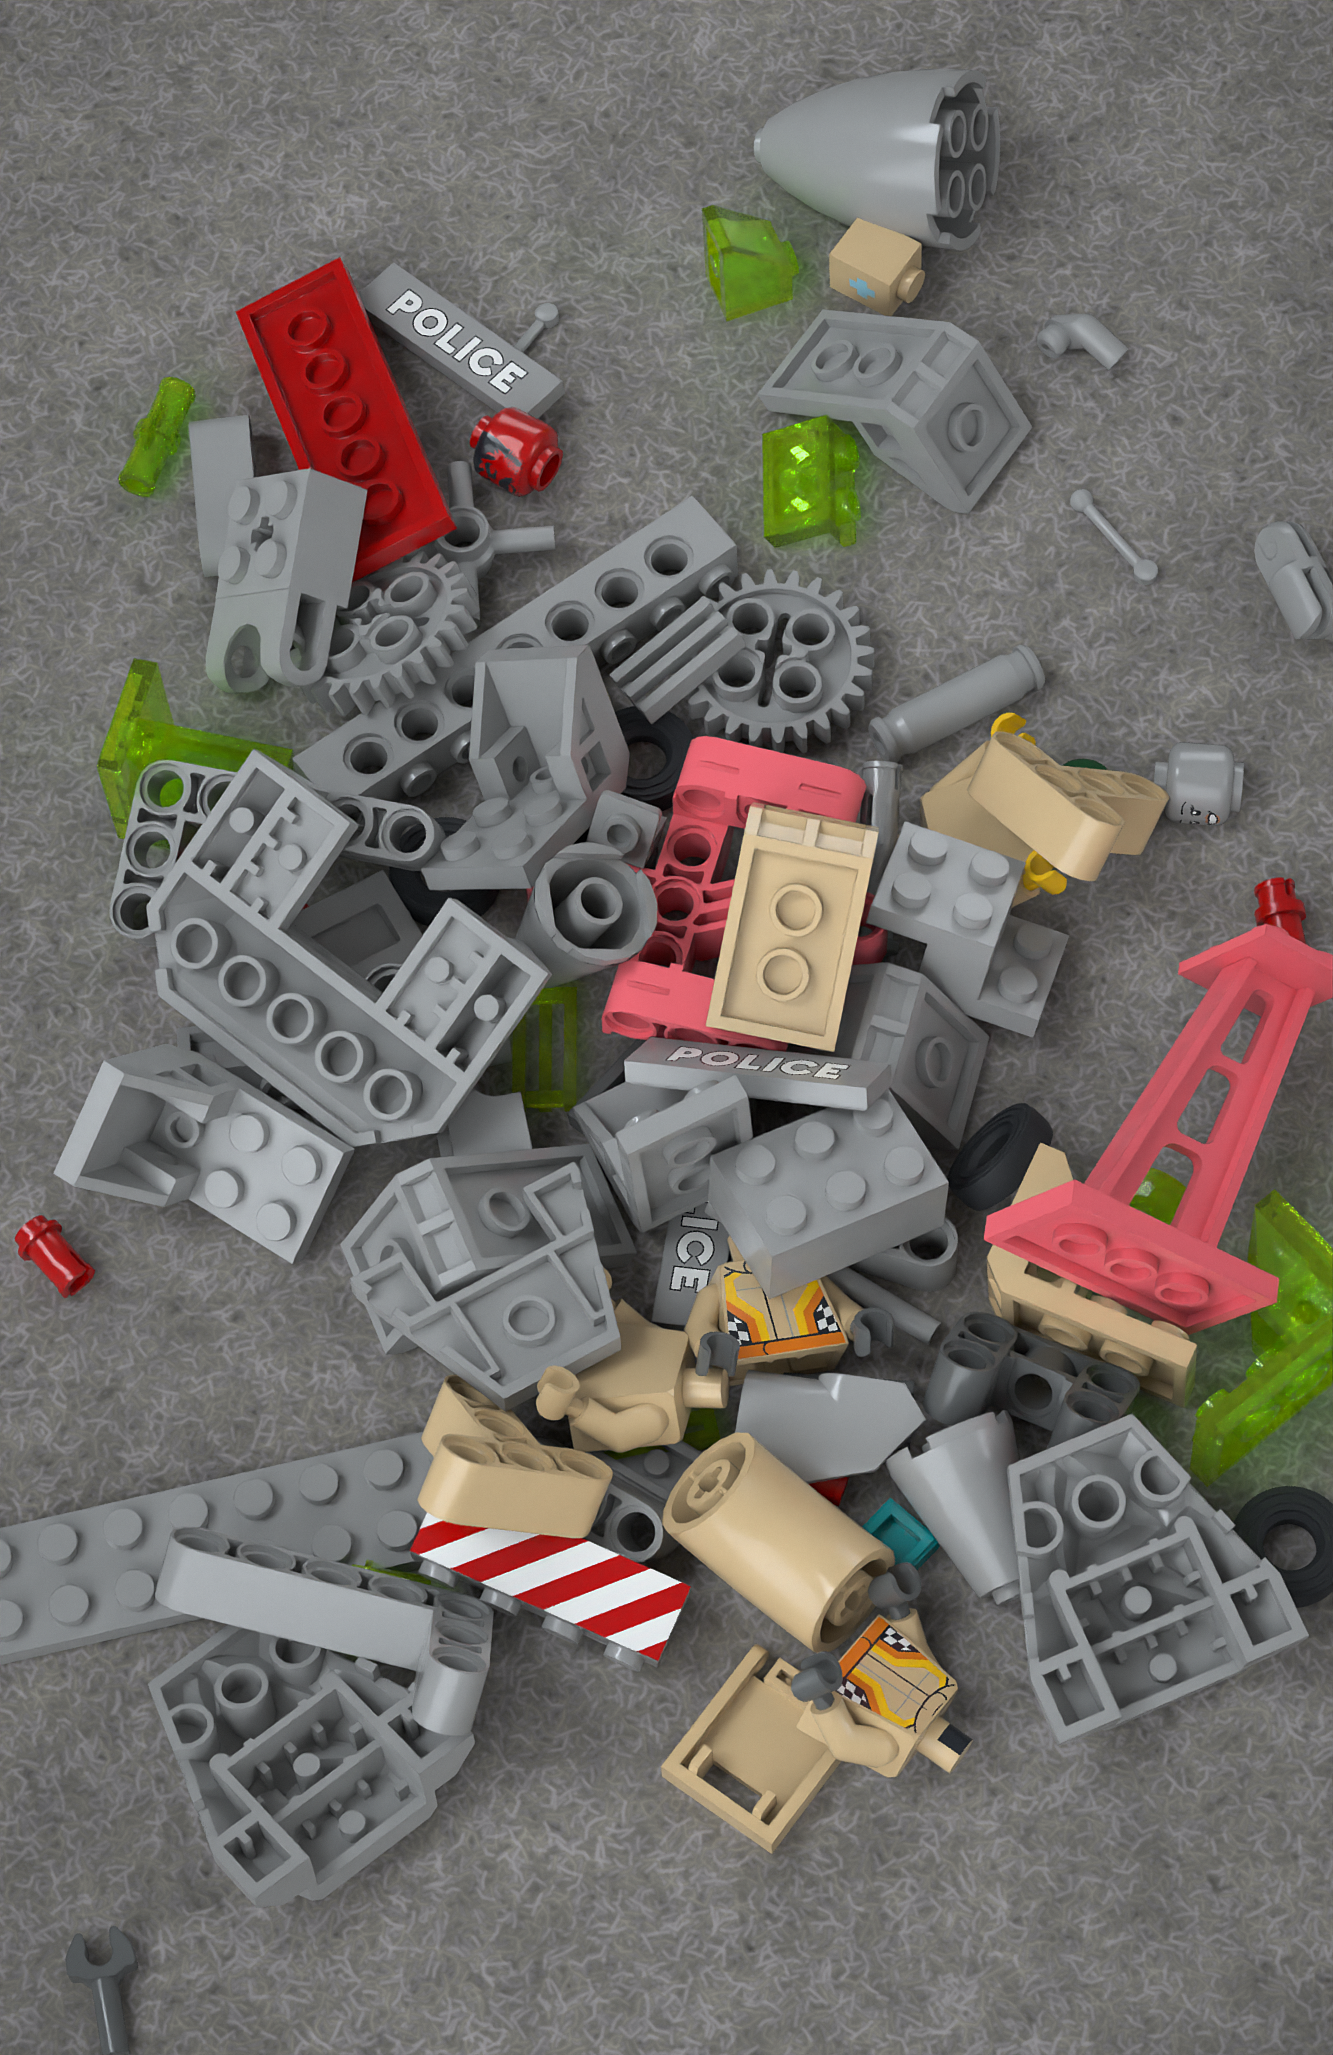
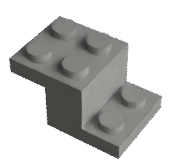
[866,821,1070,1038]

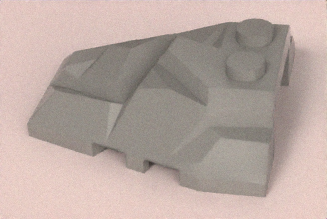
[1007,1414,1309,1746]
[148,1624,475,1908]

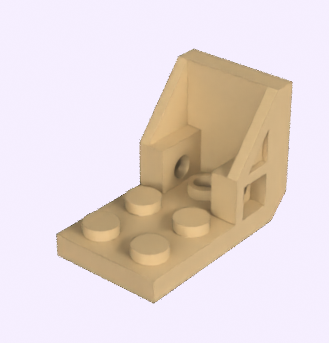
[706,802,879,1052]
[987,1143,1197,1408]

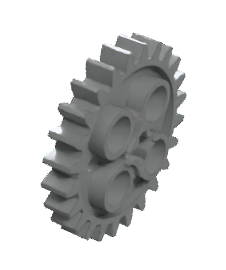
[290,550,480,716]
[683,569,874,753]

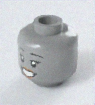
[1154,742,1244,826]

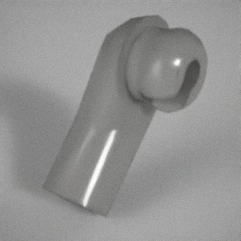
[1037,314,1129,371]

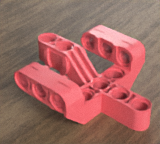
[526,736,888,1052]

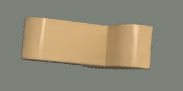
[967,732,1169,881]
[417,1375,613,1538]

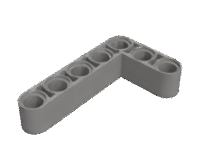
[110,760,446,947]
[155,1527,493,1736]

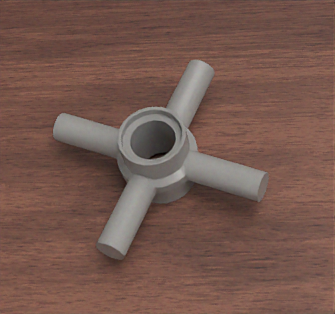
[405,461,556,627]

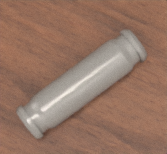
[868,645,1045,763]

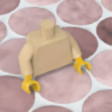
[898,713,1067,908]

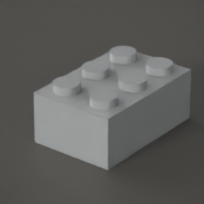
[708,1088,949,1299]

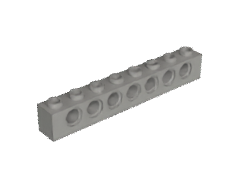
[292,495,738,831]

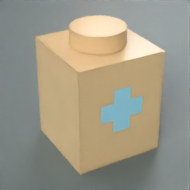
[829,217,925,316]

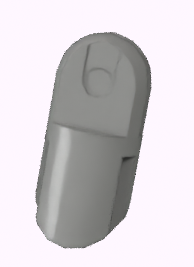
[1254,521,1333,640]

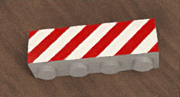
[410,1512,691,1672]

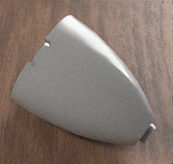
[754,69,1000,251]

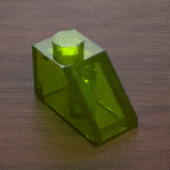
[702,205,799,322]

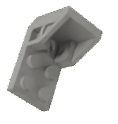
[757,309,1032,514]
[421,645,630,890]
[786,963,990,1150]
[53,1044,355,1264]
[573,1075,753,1233]
[340,1144,637,1355]

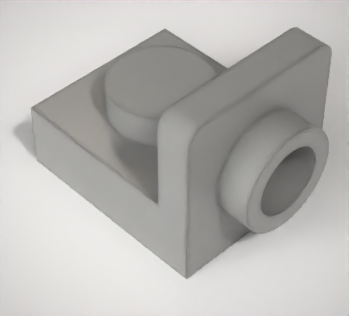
[586,790,667,869]

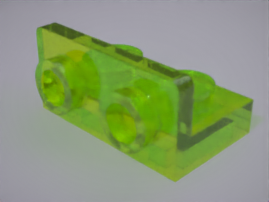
[762,415,861,548]

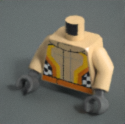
[684,1236,894,1386]
[791,1562,973,1777]

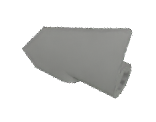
[735,1370,927,1484]

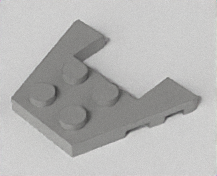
[350,1162,621,1412]

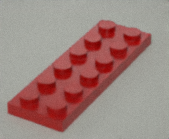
[236,257,457,583]

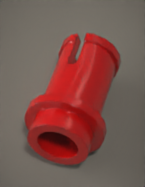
[15,1215,95,1298]

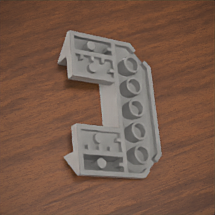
[146,749,552,1147]

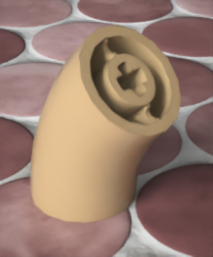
[662,1432,895,1653]

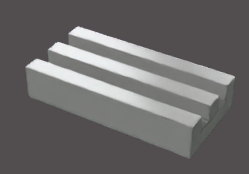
[609,596,747,724]

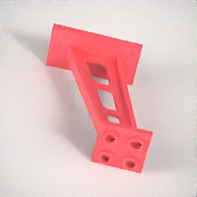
[984,924,1333,1335]

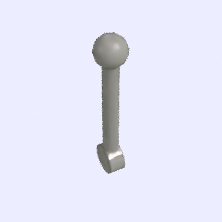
[514,303,559,353]
[1070,489,1158,585]

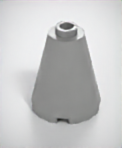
[515,842,658,990]
[885,1410,1021,1606]

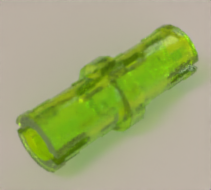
[118,377,197,497]

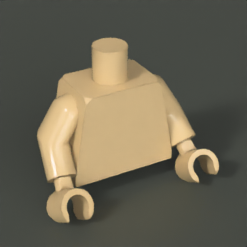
[536,1268,729,1453]

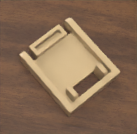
[661,1644,841,1854]

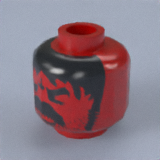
[469,406,563,497]

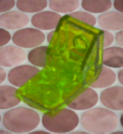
[1189,1189,1333,1487]

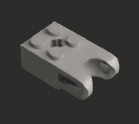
[206,468,368,694]

